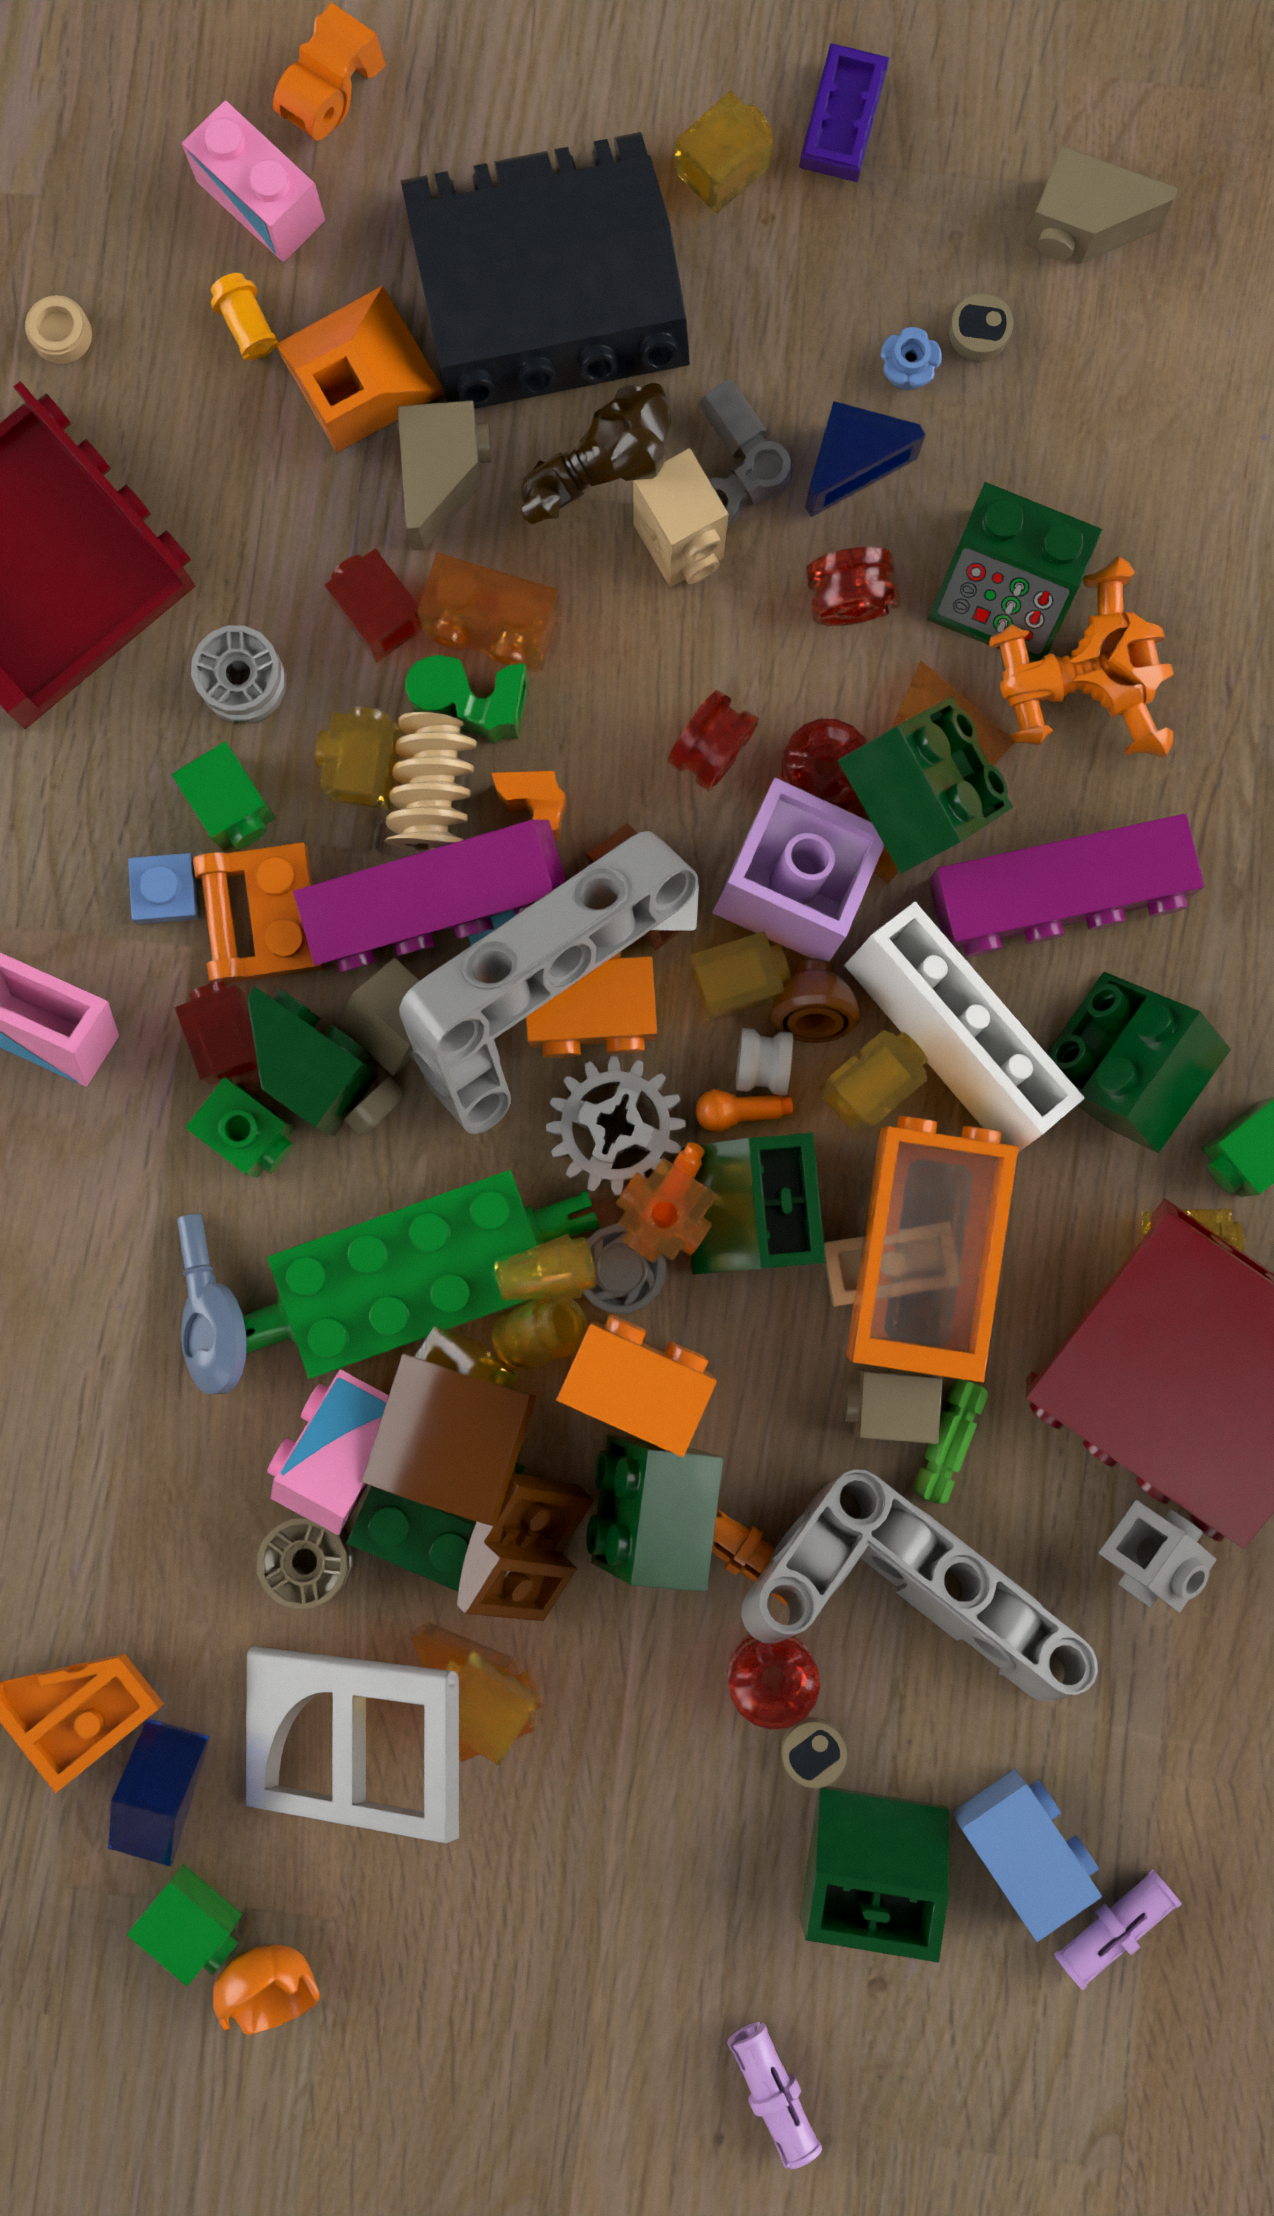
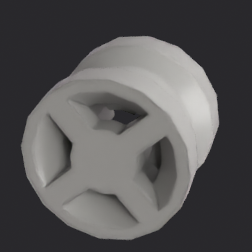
[736,1028,793,1096]

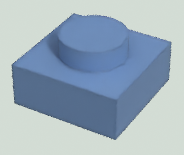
[128,853,200,924]

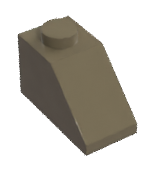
[1024,145,1178,264]
[398,401,492,550]

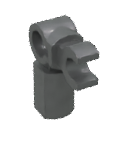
[699,379,791,528]

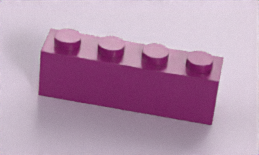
[929,813,1205,958]
[293,819,566,973]

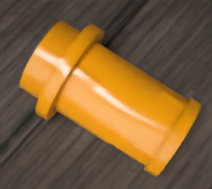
[211,273,278,361]

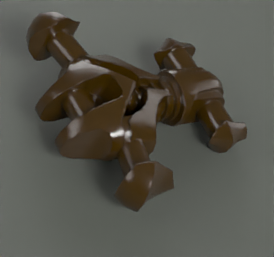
[521,383,671,524]

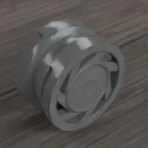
[576,1224,666,1314]

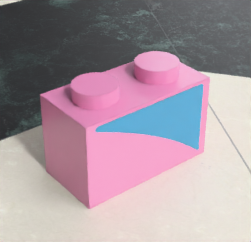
[181,100,326,262]
[0,953,119,1087]
[267,1369,389,1536]

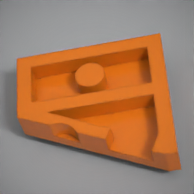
[0,1653,164,1794]

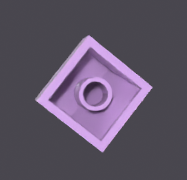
[712,777,884,962]

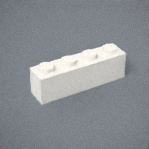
[844,902,1084,1152]

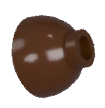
[771,959,860,1043]

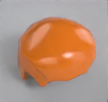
[213,1944,321,2035]

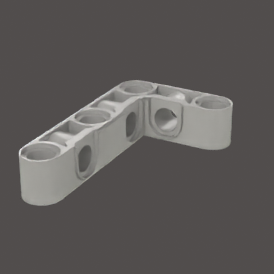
[399,831,698,1134]
[741,1469,1098,1702]

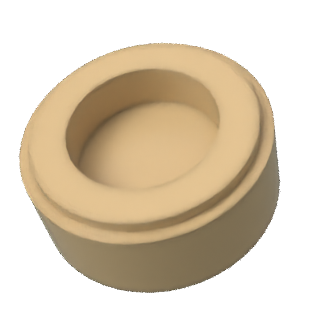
[25,295,92,364]

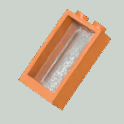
[846,1116,1019,1383]

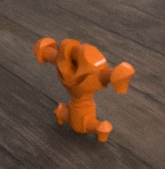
[989,556,1174,758]

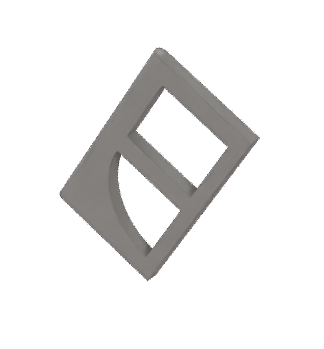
[246,1646,459,1843]

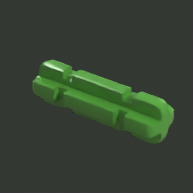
[913,1379,988,1505]

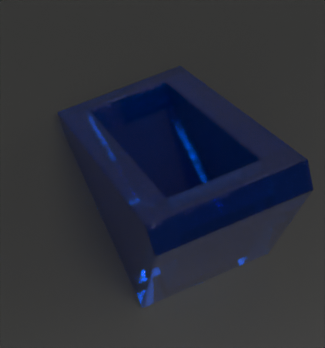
[805,401,926,517]
[108,1719,210,1867]

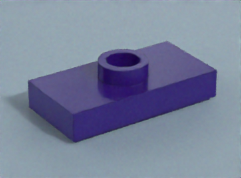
[799,43,890,183]

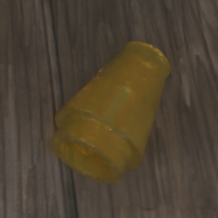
[495,1234,596,1301]

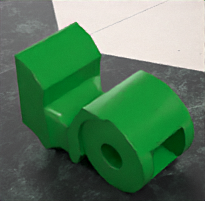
[405,655,529,744]

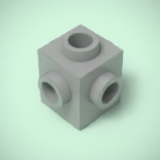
[1099,1500,1217,1613]

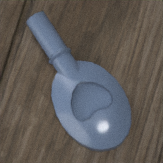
[177,1214,247,1394]

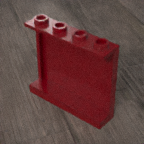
[0,381,196,730]
[1026,1198,1274,1550]

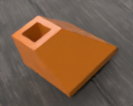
[275,286,444,453]

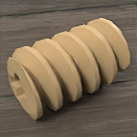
[384,712,477,852]

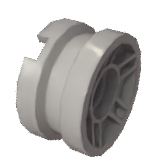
[191,625,287,724]

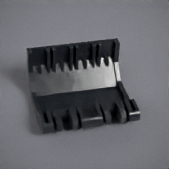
[400,132,690,409]

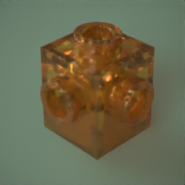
[615,1157,718,1263]

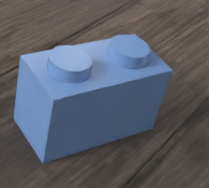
[951,1769,1103,1942]

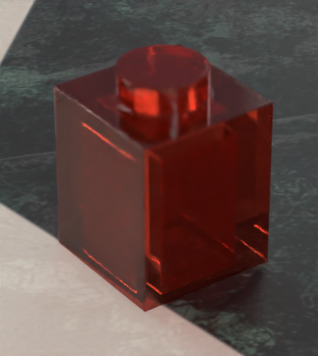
[324,548,426,663]
[174,981,258,1085]

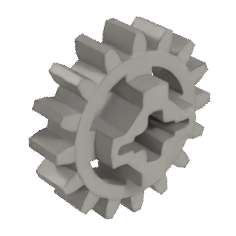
[546,1056,685,1196]

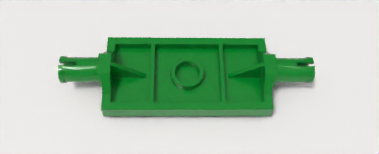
[243,1169,600,1379]

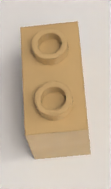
[633,448,729,587]

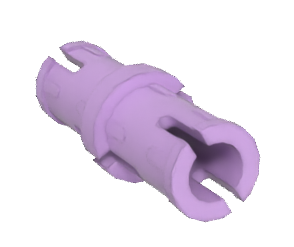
[1054,1869,1182,1990]
[727,2022,822,2169]

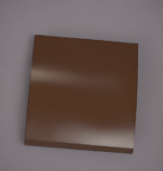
[361,1353,537,1526]
[457,1473,594,1621]

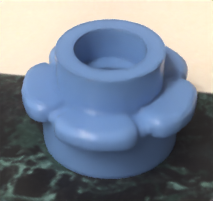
[880,327,942,390]

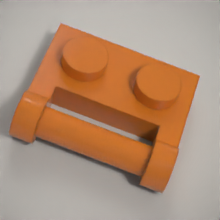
[193,842,324,984]

